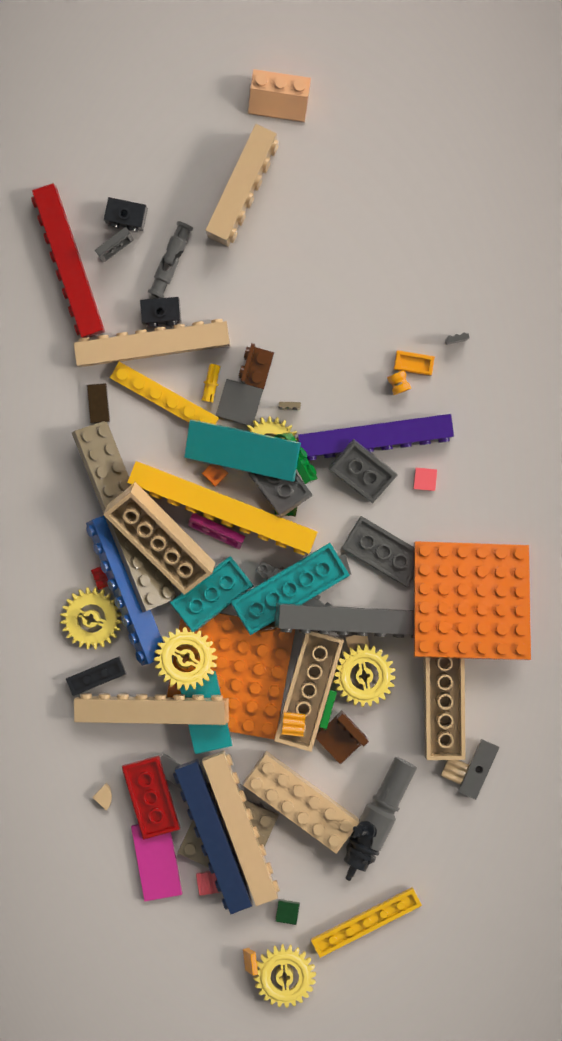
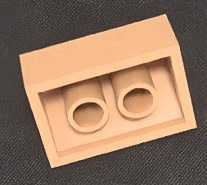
[248,69,311,122]

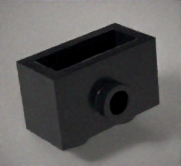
[104,197,148,233]
[140,297,182,328]

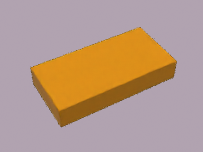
[393,350,435,376]

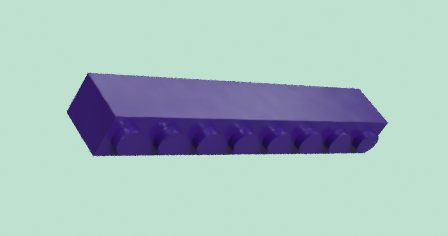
[298,414,454,461]

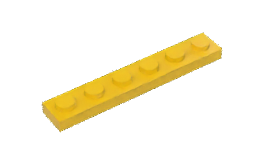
[110,362,219,424]
[311,887,422,958]

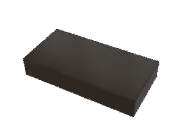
[87,383,110,423]

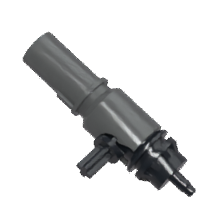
[344,757,417,881]

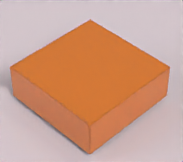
[202,464,229,487]

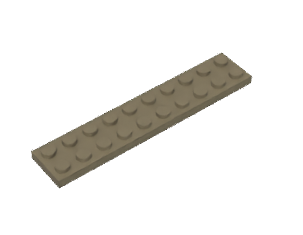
[72,421,176,612]

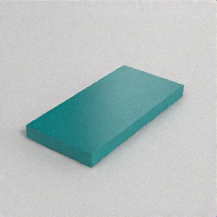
[170,556,254,633]
[180,670,233,754]

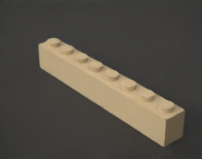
[74,319,230,367]
[74,693,229,725]
[202,750,280,906]

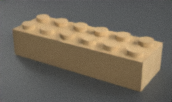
[206,124,279,247]
[103,482,215,595]
[274,630,344,752]
[424,657,466,760]
[243,751,359,854]

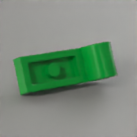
[274,433,318,484]

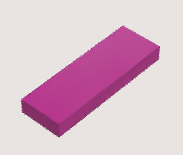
[188,513,246,549]

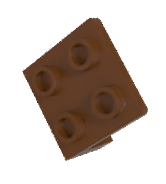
[238,343,274,390]
[316,710,369,764]

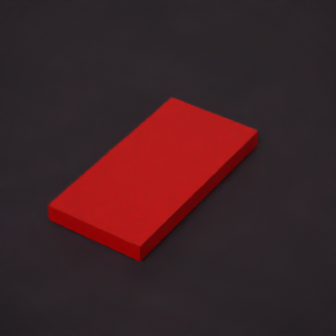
[122,755,180,840]

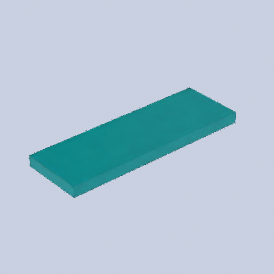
[184,419,301,482]
[231,542,350,635]

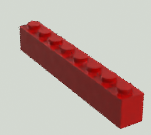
[31,183,105,338]

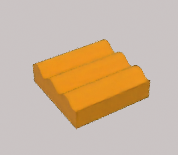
[282,712,306,737]
[243,948,258,976]

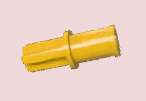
[201,364,220,403]

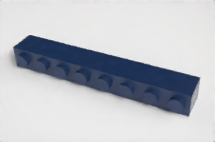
[173,759,253,915]

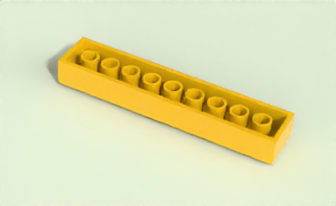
[127,461,318,555]

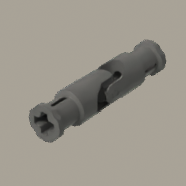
[148,221,193,298]

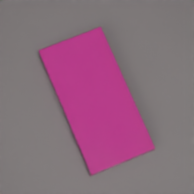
[131,824,183,901]

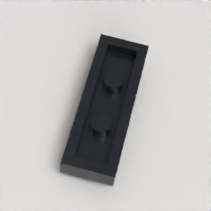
[66,656,127,696]

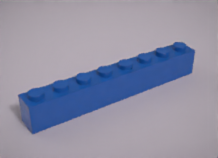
[86,516,163,666]

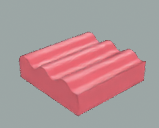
[413,468,437,491]
[196,871,220,896]

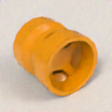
[387,370,412,395]

